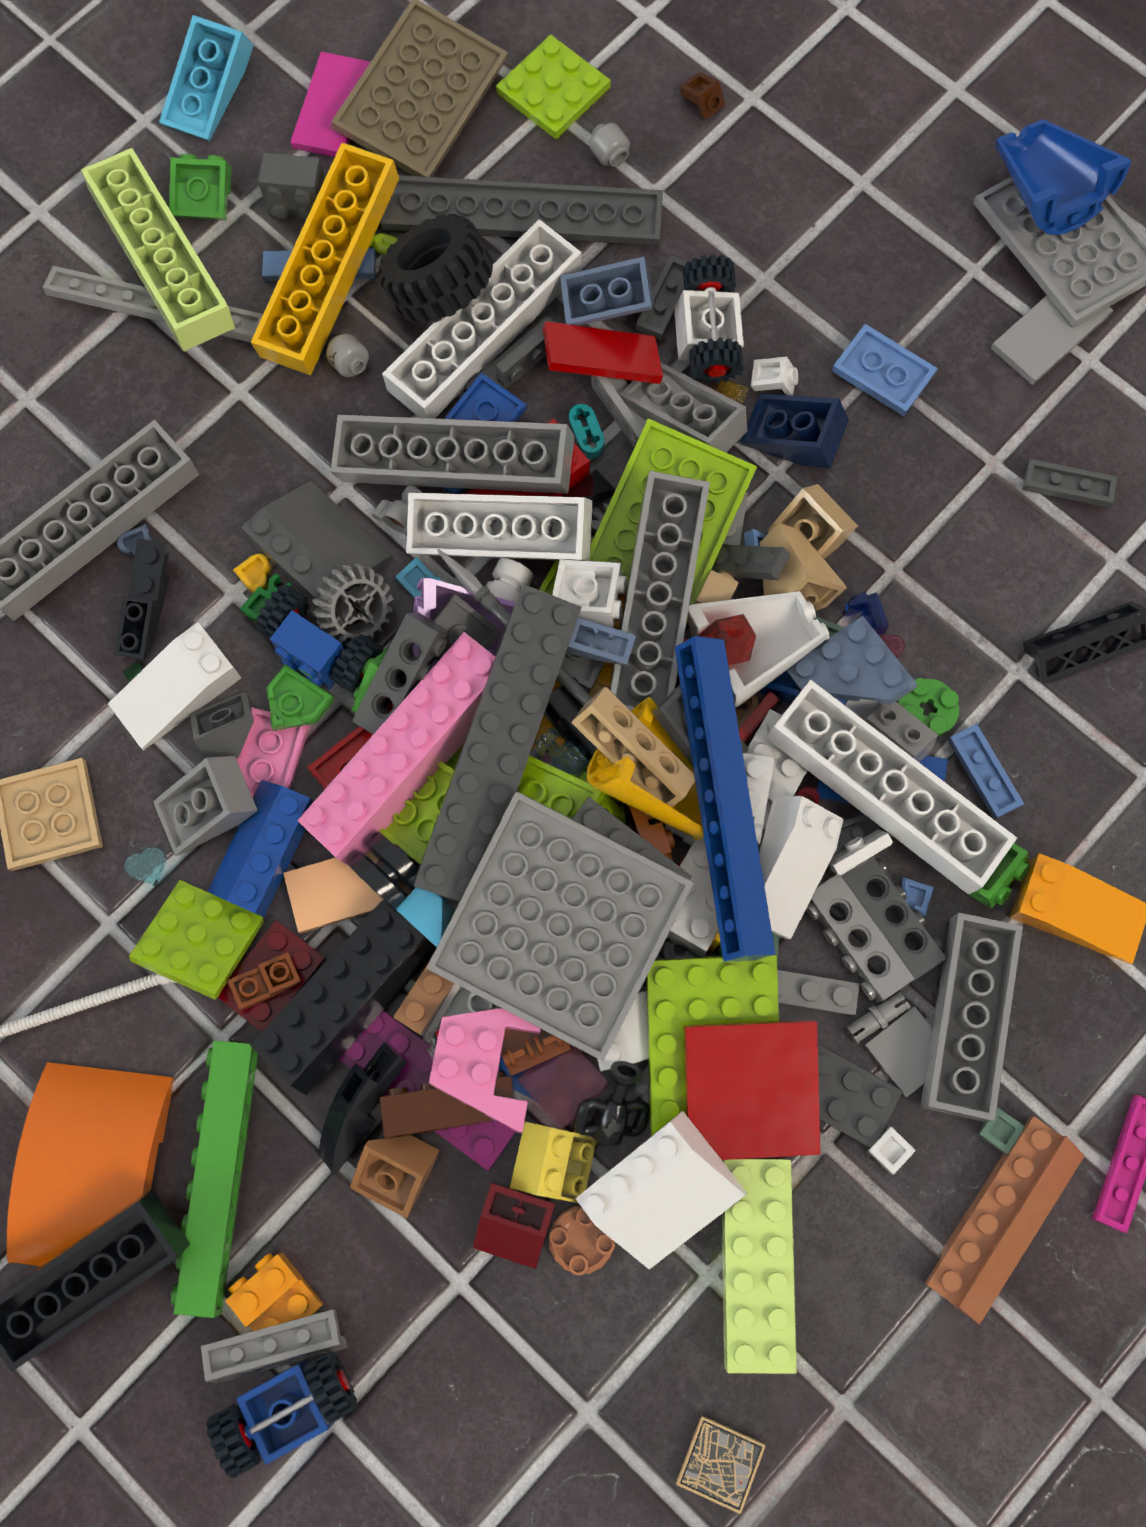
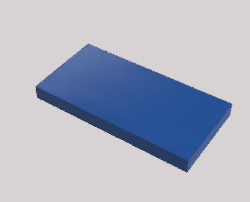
[443,372,527,494]

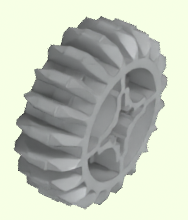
[312,564,393,645]

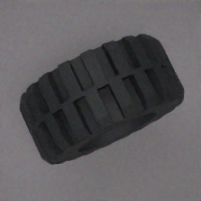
[378,214,493,324]

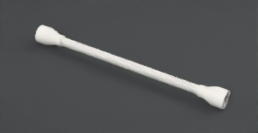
[0,973,177,1038]

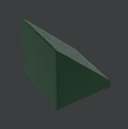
[123,661,144,682]

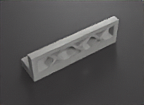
[592,376,646,448]
[201,1309,348,1384]

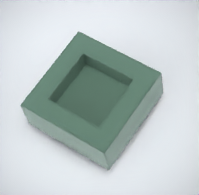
[977,1107,1025,1154]

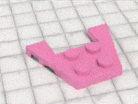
[429,1008,541,1134]

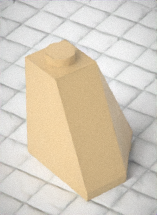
[759,523,846,611]

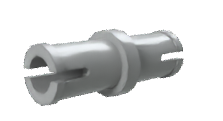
[846,991,911,1044]

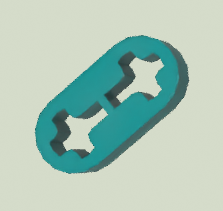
[569,404,605,459]

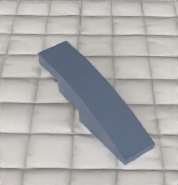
[566,617,636,666]

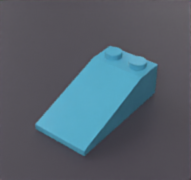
[159,15,254,141]

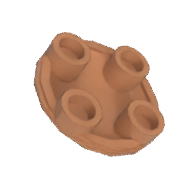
[549,1206,615,1276]

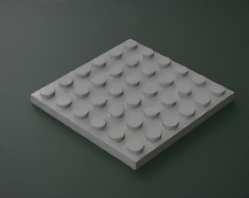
[426,791,694,1061]

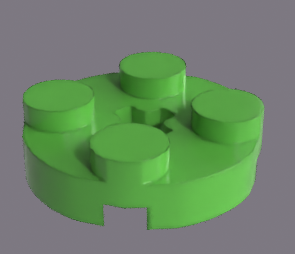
[897,678,959,737]

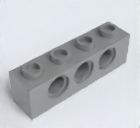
[806,874,915,1003]

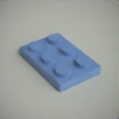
[832,324,938,417]

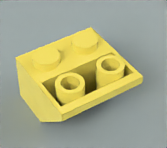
[510,1122,596,1203]

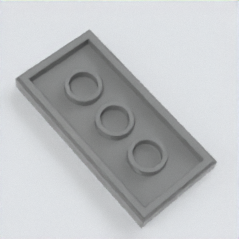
[991,296,1113,386]

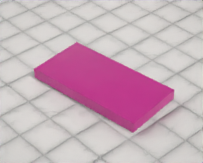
[290,52,370,157]

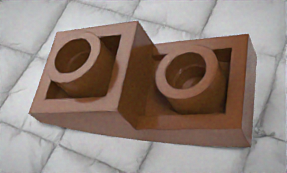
[227,952,300,1012]

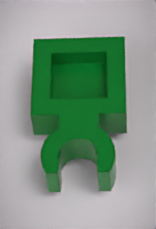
[240,574,293,623]

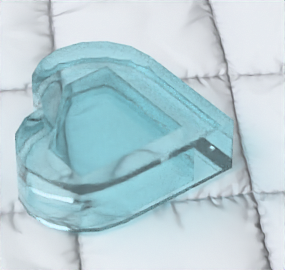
[125,847,167,886]

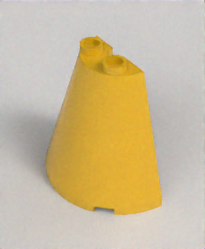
[586,696,704,841]

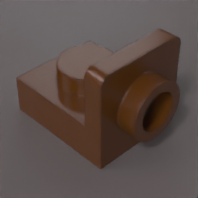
[679,72,725,120]

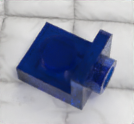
[844,592,889,637]

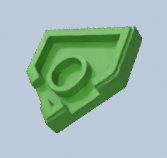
[266,664,335,731]

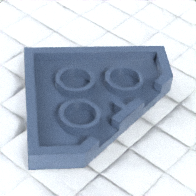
[786,615,917,705]

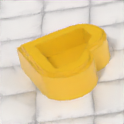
[233,554,271,593]

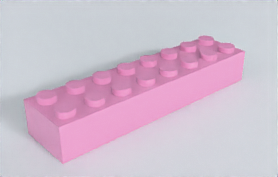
[297,632,495,865]

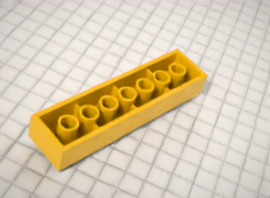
[251,143,399,376]

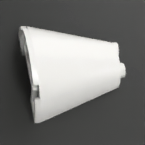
[687,591,829,707]

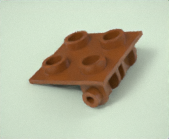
[501,1029,571,1076]

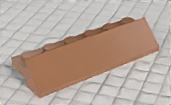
[924,1116,1084,1325]

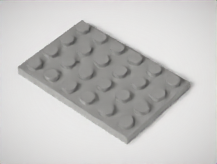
[973,177,1146,327]

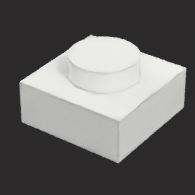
[867,1127,916,1175]

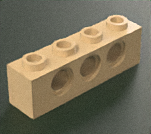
[571,686,695,807]

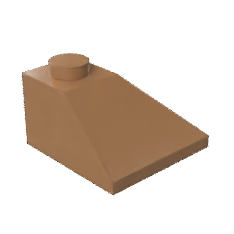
[350,1135,440,1218]

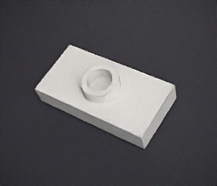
[828,829,893,875]

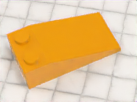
[1009,853,1146,965]

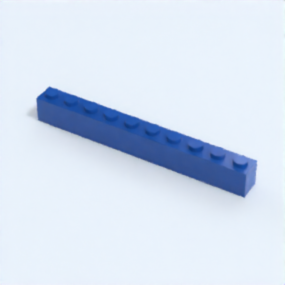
[675,636,776,962]

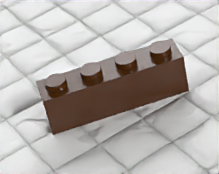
[380,1071,516,1138]

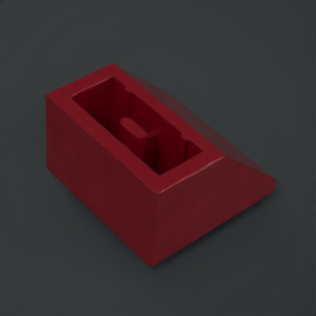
[473,1182,556,1269]

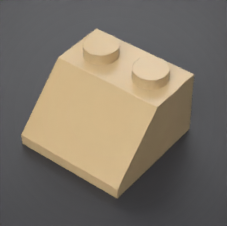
[767,484,858,559]

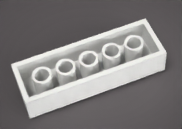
[406,493,592,561]

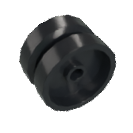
[347,832,419,912]

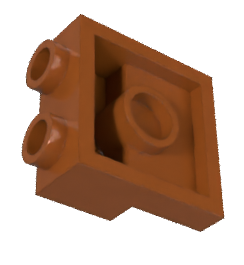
[626,805,675,861]

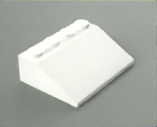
[575,1111,747,1269]

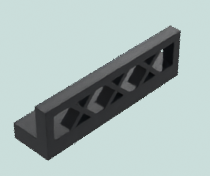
[1023,601,1146,684]

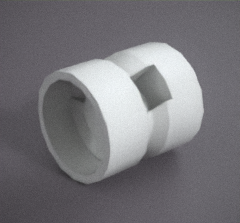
[486,558,534,602]

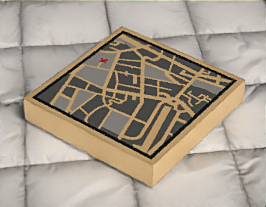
[676,1415,766,1514]

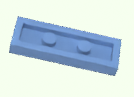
[948,724,1024,820]

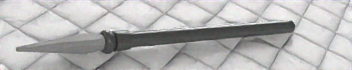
[437,549,592,706]

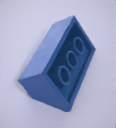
[208,780,314,917]

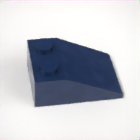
[741,394,849,468]

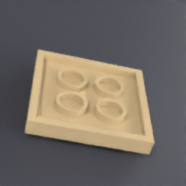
[0,758,103,871]

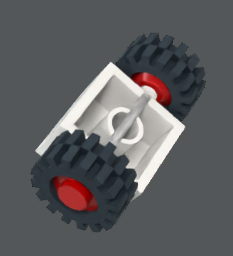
[674,254,744,384]

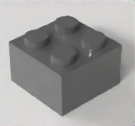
[258,153,325,221]

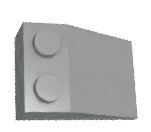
[153,756,258,856]

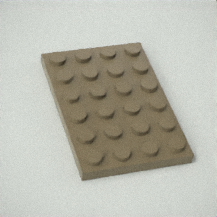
[331,0,508,177]

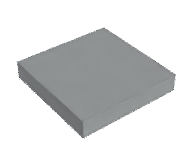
[863,1006,933,1098]

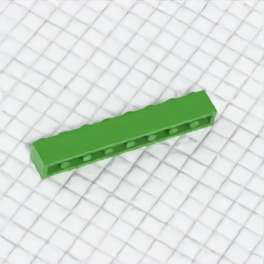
[171,1041,258,1318]

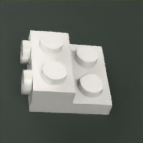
[552,559,627,628]

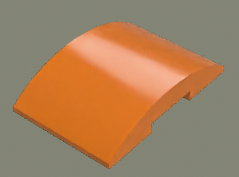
[7,1062,174,1266]

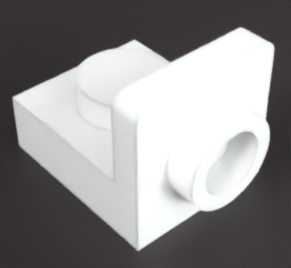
[751,356,798,396]

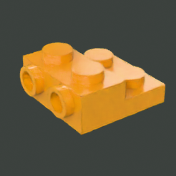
[225,1252,324,1331]

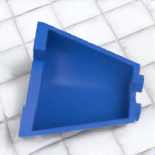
[995,119,1131,235]

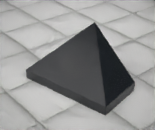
[562,469,615,510]

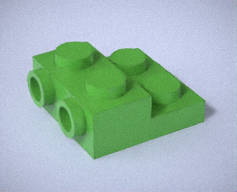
[169,154,232,221]
[965,843,1030,909]

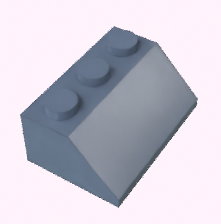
[560,257,653,326]

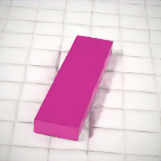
[1092,1095,1146,1233]

